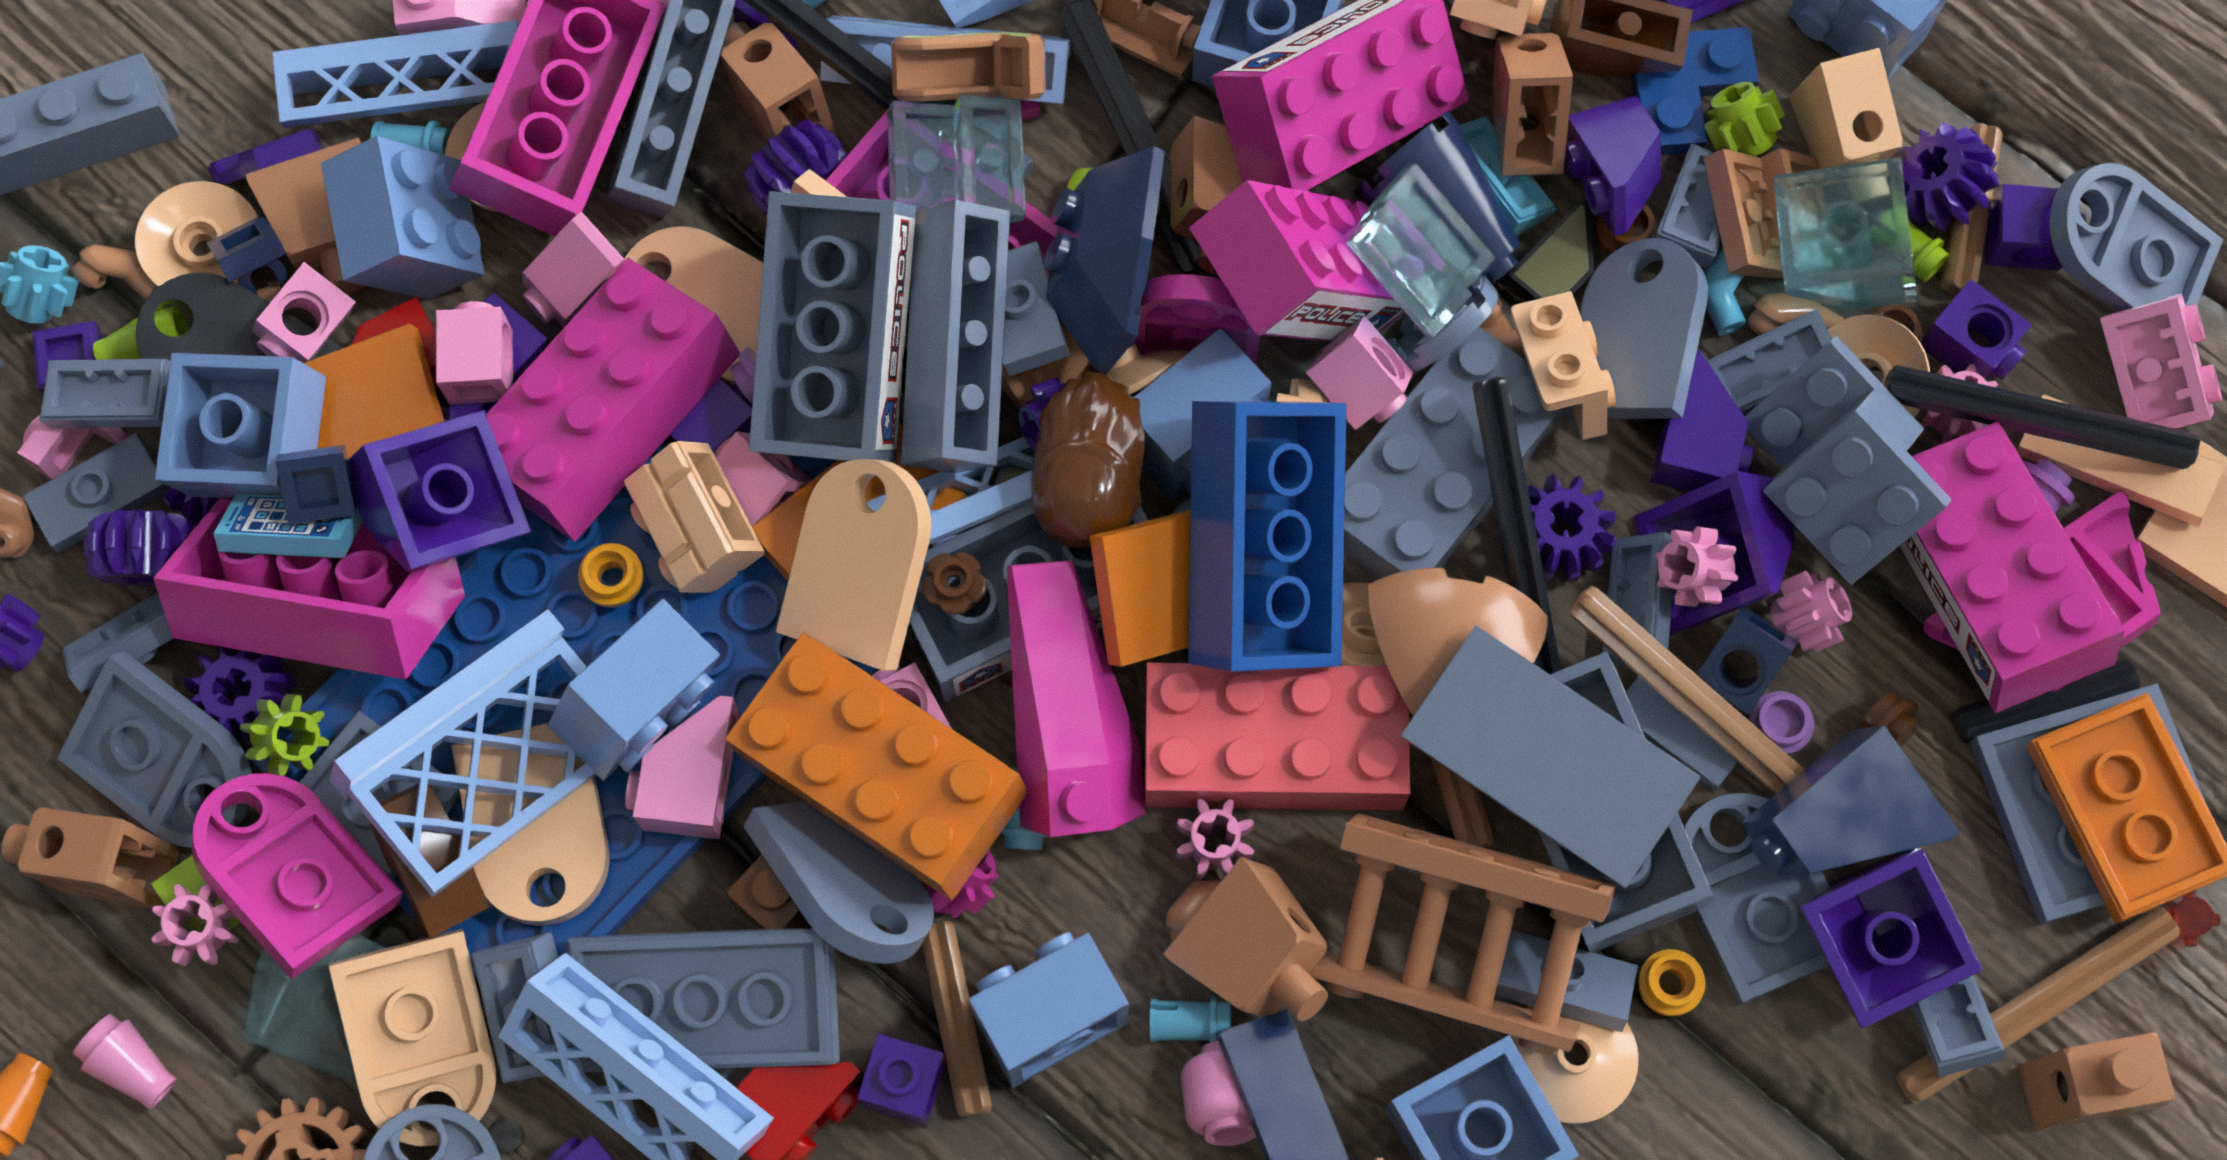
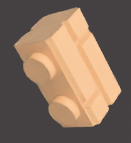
[624,441,765,593]

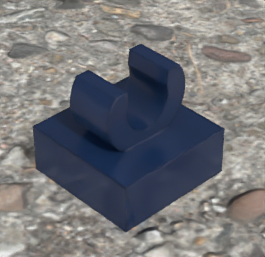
[207,215,287,295]
[276,445,357,525]

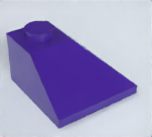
[348,410,531,572]
[1634,471,1795,636]
[1799,848,1983,1029]

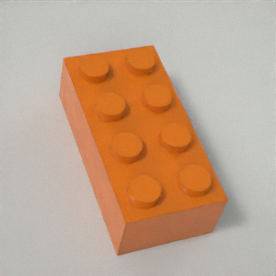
[725,631,1029,901]

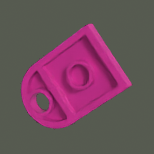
[1132,274,1260,365]
[192,773,402,980]

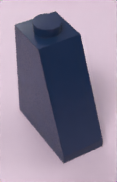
[1742,725,1960,876]

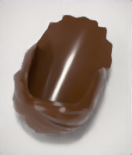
[1031,370,1145,548]

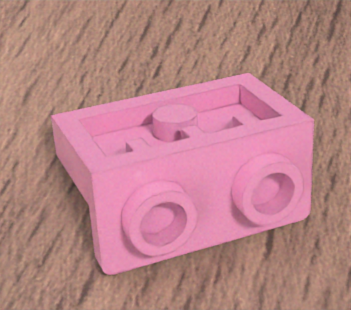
[2100,293,2222,428]

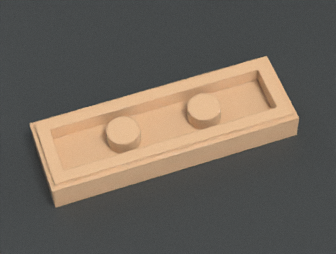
[2017,394,2226,527]

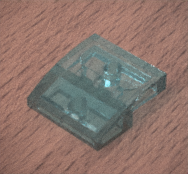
[887,95,1026,223]
[1346,163,1495,338]

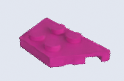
[1923,490,2161,693]

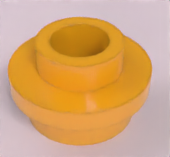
[578,543,644,608]
[1638,949,1705,1016]

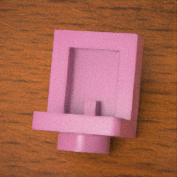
[17,415,128,480]

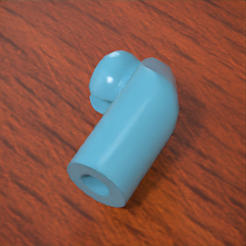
[1703,246,1747,336]

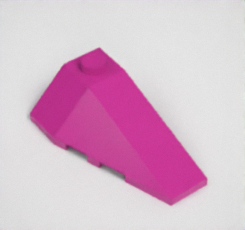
[1007,560,1145,837]

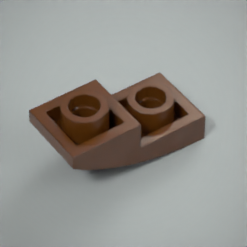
[369,784,490,938]

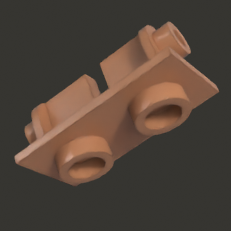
[1091,0,1201,78]

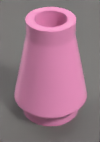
[73,1014,177,1110]

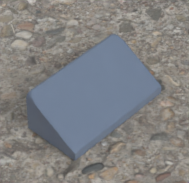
[471,933,558,1083]

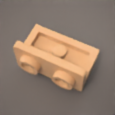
[1450,0,1547,39]
[1511,291,1616,440]

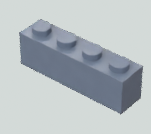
[605,0,736,219]
[0,53,180,195]
[901,200,1010,473]

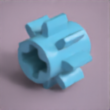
[0,246,79,323]

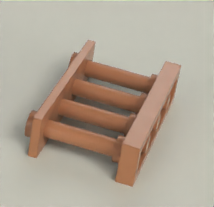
[1310,813,1616,1055]

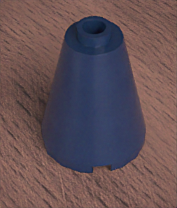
[1354,111,1521,285]

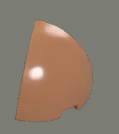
[1368,568,1548,716]

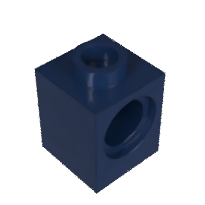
[1696,607,1797,715]

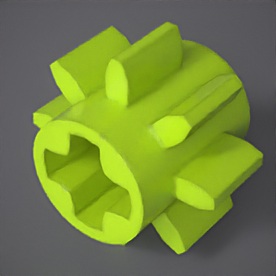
[1704,82,1785,156]
[240,694,329,776]

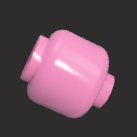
[1181,1041,1256,1146]

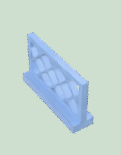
[329,609,596,897]

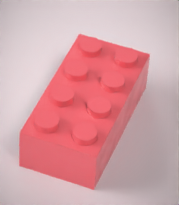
[1145,663,1410,811]

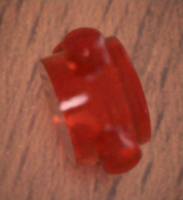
[2166,891,2221,947]

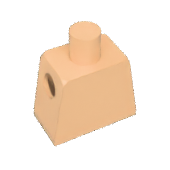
[1789,48,1902,206]

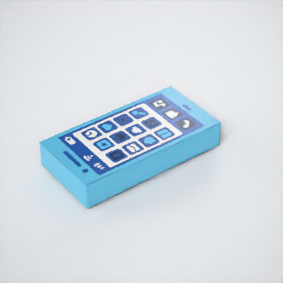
[213,493,363,558]

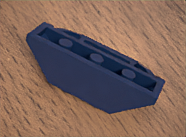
[1044,146,1165,375]

